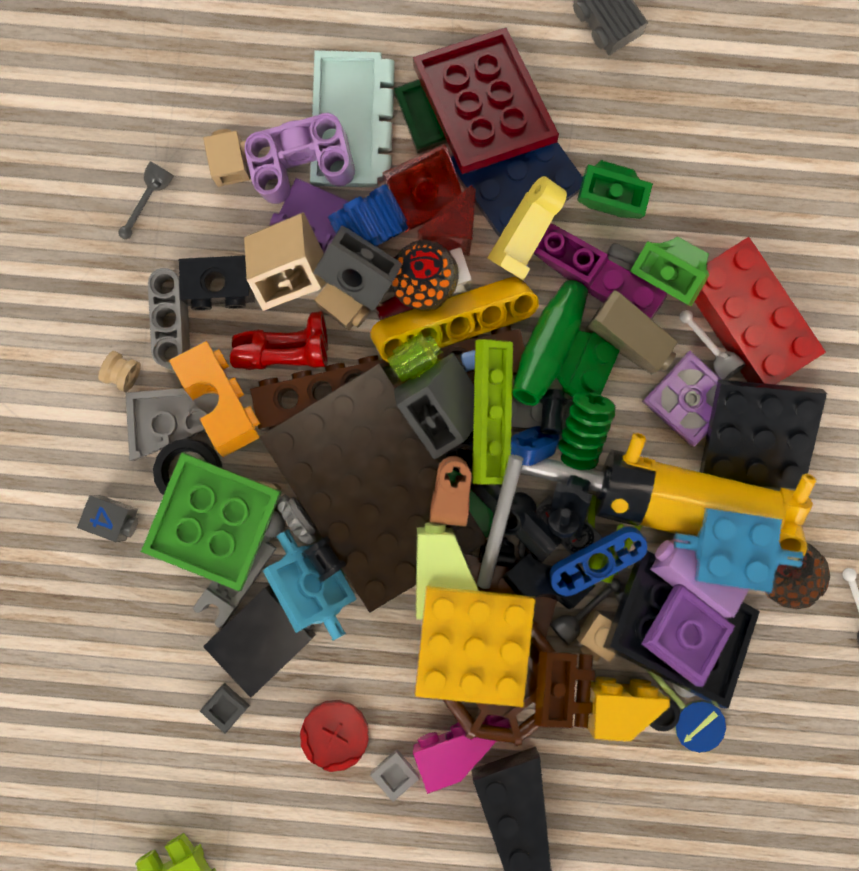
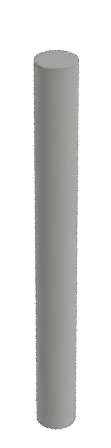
[477,455,524,589]

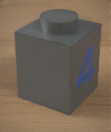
[77,495,138,542]

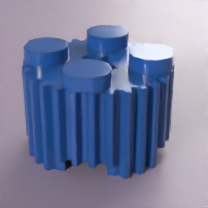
[328,184,409,247]

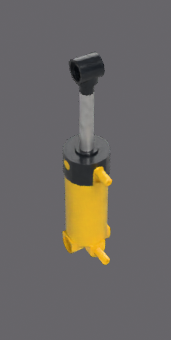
[446,430,816,560]

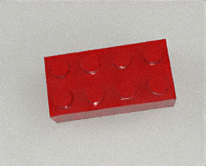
[694,237,826,385]

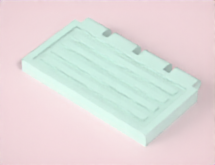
[310,50,395,188]

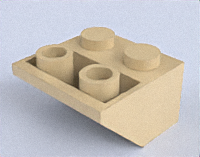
[244,212,326,311]

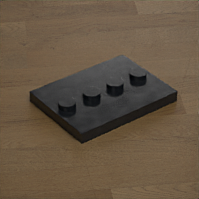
[603,550,760,709]

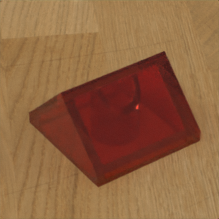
[382,144,466,232]
[417,185,476,256]

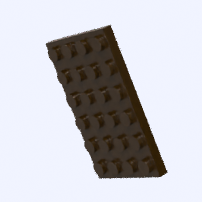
[260,363,487,613]

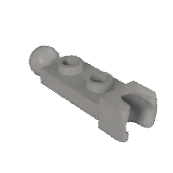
[193,511,285,628]

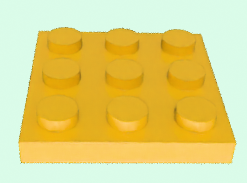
[415,586,535,707]

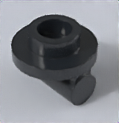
[479,537,515,568]

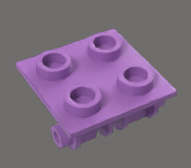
[270,178,349,253]

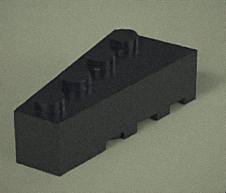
[471,746,551,871]

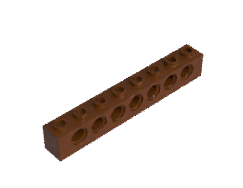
[250,326,525,431]

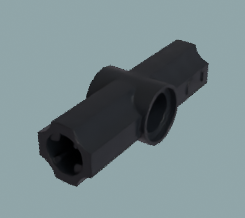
[470,482,563,562]

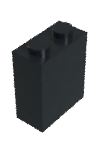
[203,585,316,698]

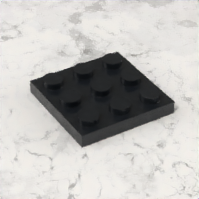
[700,380,827,489]

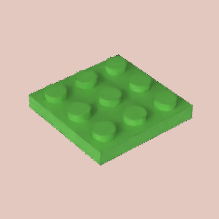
[141,453,282,592]

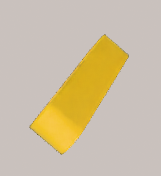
[370,277,539,363]

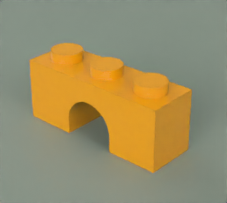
[169,341,260,457]

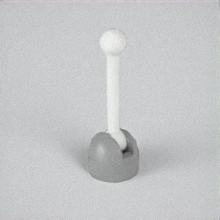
[679,310,746,380]

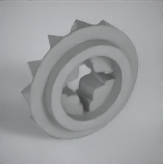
[278,494,317,545]

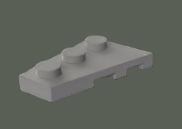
[126,388,219,461]

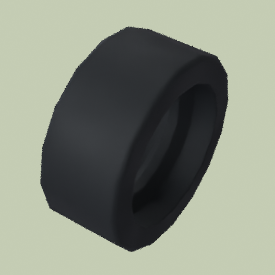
[153,439,222,495]

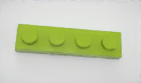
[472,339,513,484]

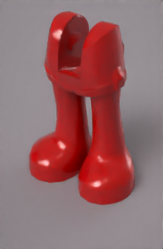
[229,311,328,370]

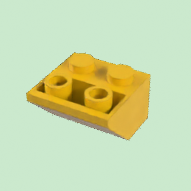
[587,677,670,742]

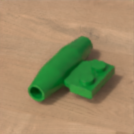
[512,280,620,406]

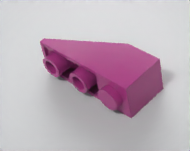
[413,715,510,794]

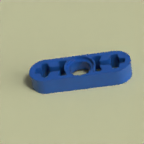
[550,527,647,596]

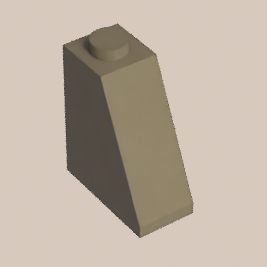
[585,290,678,375]

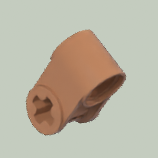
[429,456,471,527]

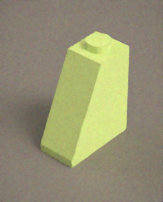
[415,522,479,619]

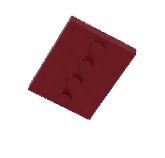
[413,27,559,174]

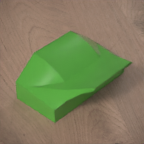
[630,237,709,306]

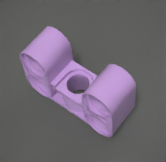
[245,113,355,204]

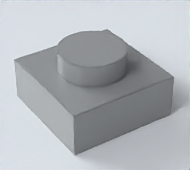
[370,749,419,802]

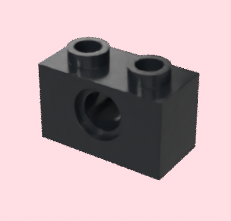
[179,255,255,311]

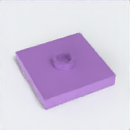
[642,584,735,686]

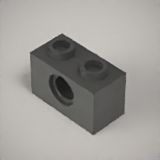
[313,225,402,311]

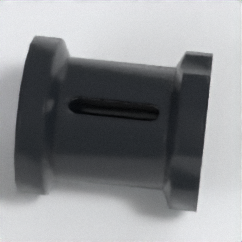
[301,536,347,583]

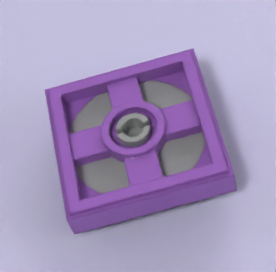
[642,351,722,447]

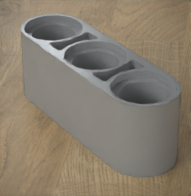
[148,268,190,371]

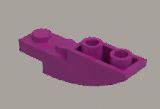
[533,223,667,320]

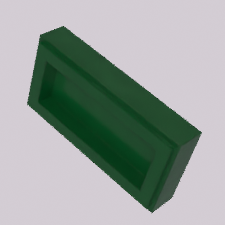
[394,79,448,154]

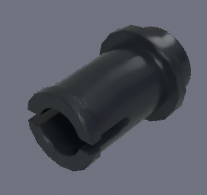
[540,389,568,435]

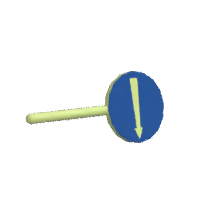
[645,669,726,753]

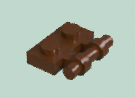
[534,651,596,728]

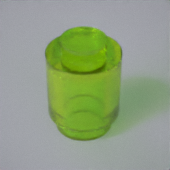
[387,332,442,382]

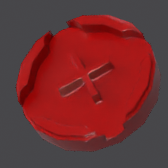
[300,700,369,772]

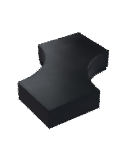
[502,553,596,610]

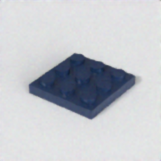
[447,142,583,237]

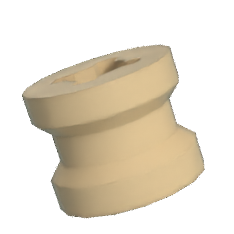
[98,351,141,393]

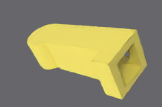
[487,176,567,281]

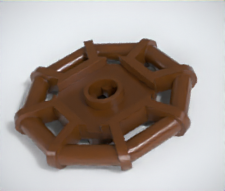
[443,620,556,747]

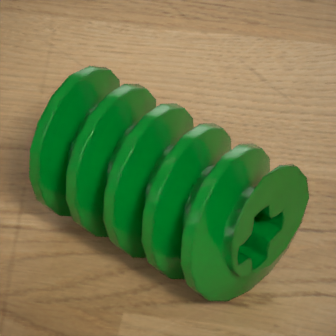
[558,391,616,471]

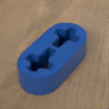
[511,426,560,466]

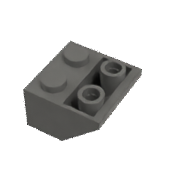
[394,353,474,459]

